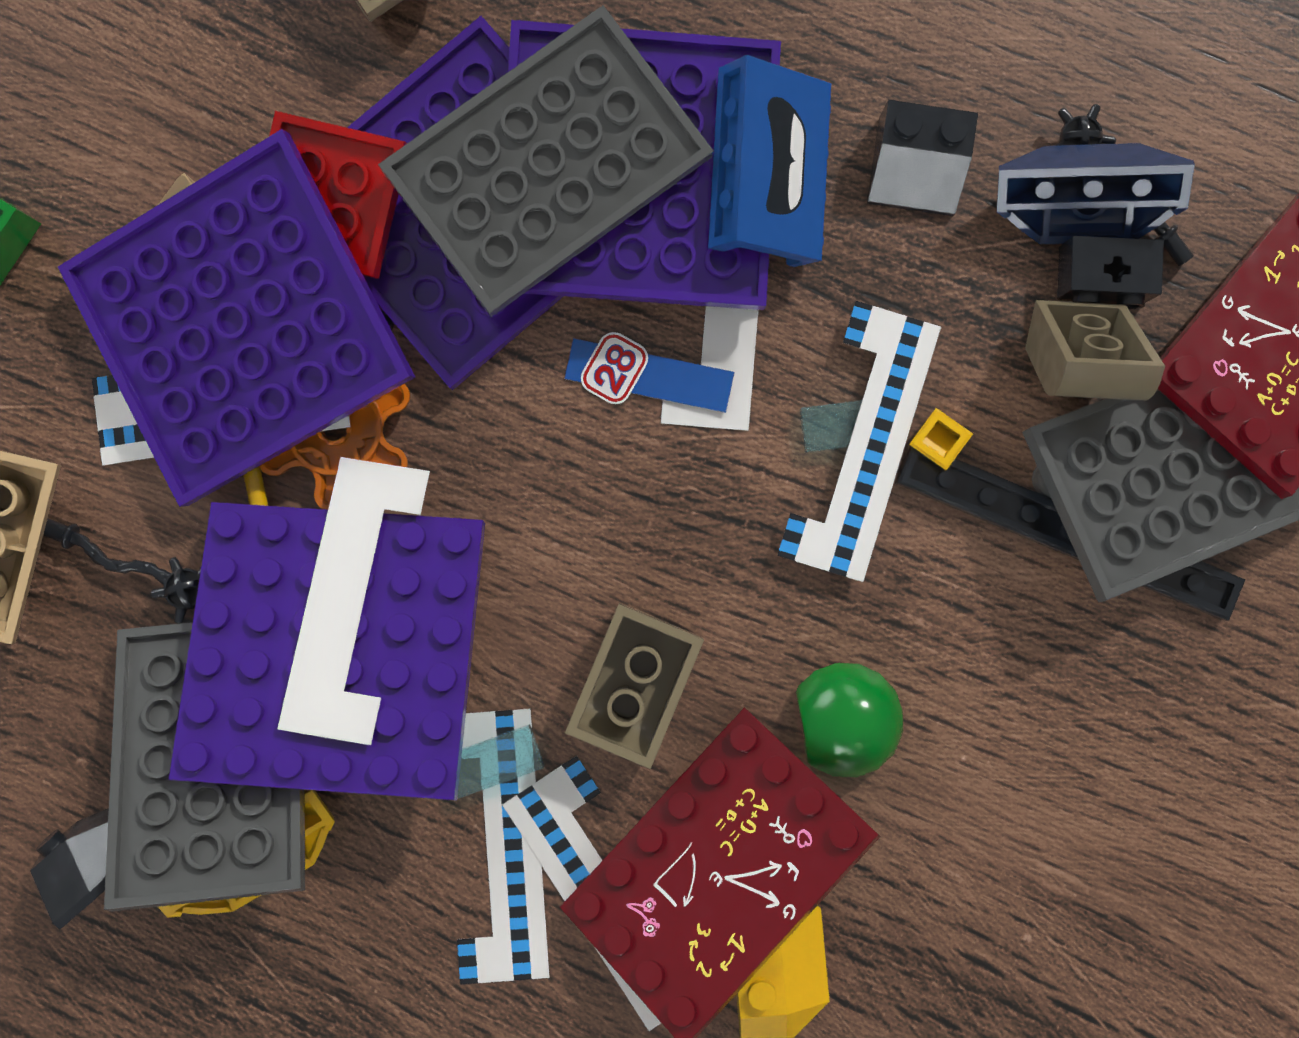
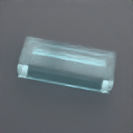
[800,400,862,453]
[457,724,545,799]

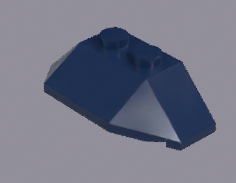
[996,143,1195,244]

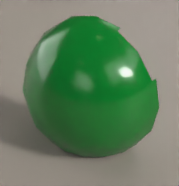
[796,663,903,777]

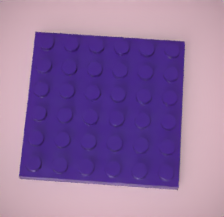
[347,16,564,391]
[508,20,781,310]
[58,129,415,507]
[169,502,485,801]

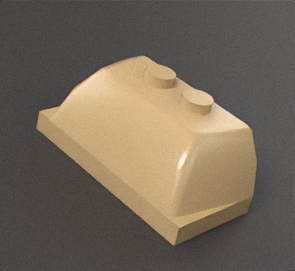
[0,451,61,644]

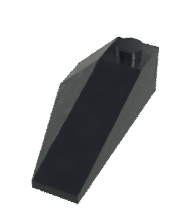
[30,808,109,930]

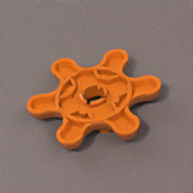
[259,384,410,510]

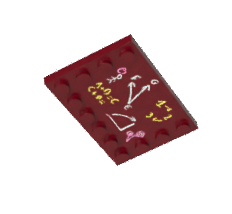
[1158,193,1299,499]
[560,707,881,1038]

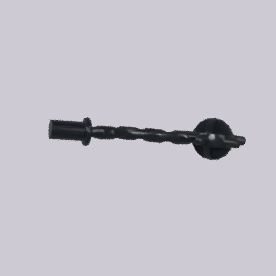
[1054,104,1194,266]
[43,518,201,624]

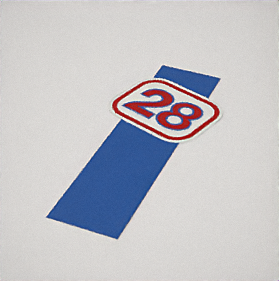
[565,332,735,413]

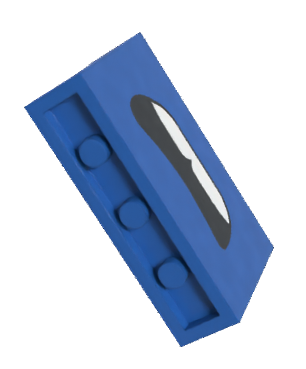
[708,55,831,267]

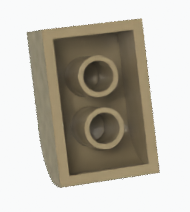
[1025,300,1165,401]
[565,603,704,769]

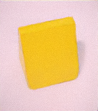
[909,408,973,471]

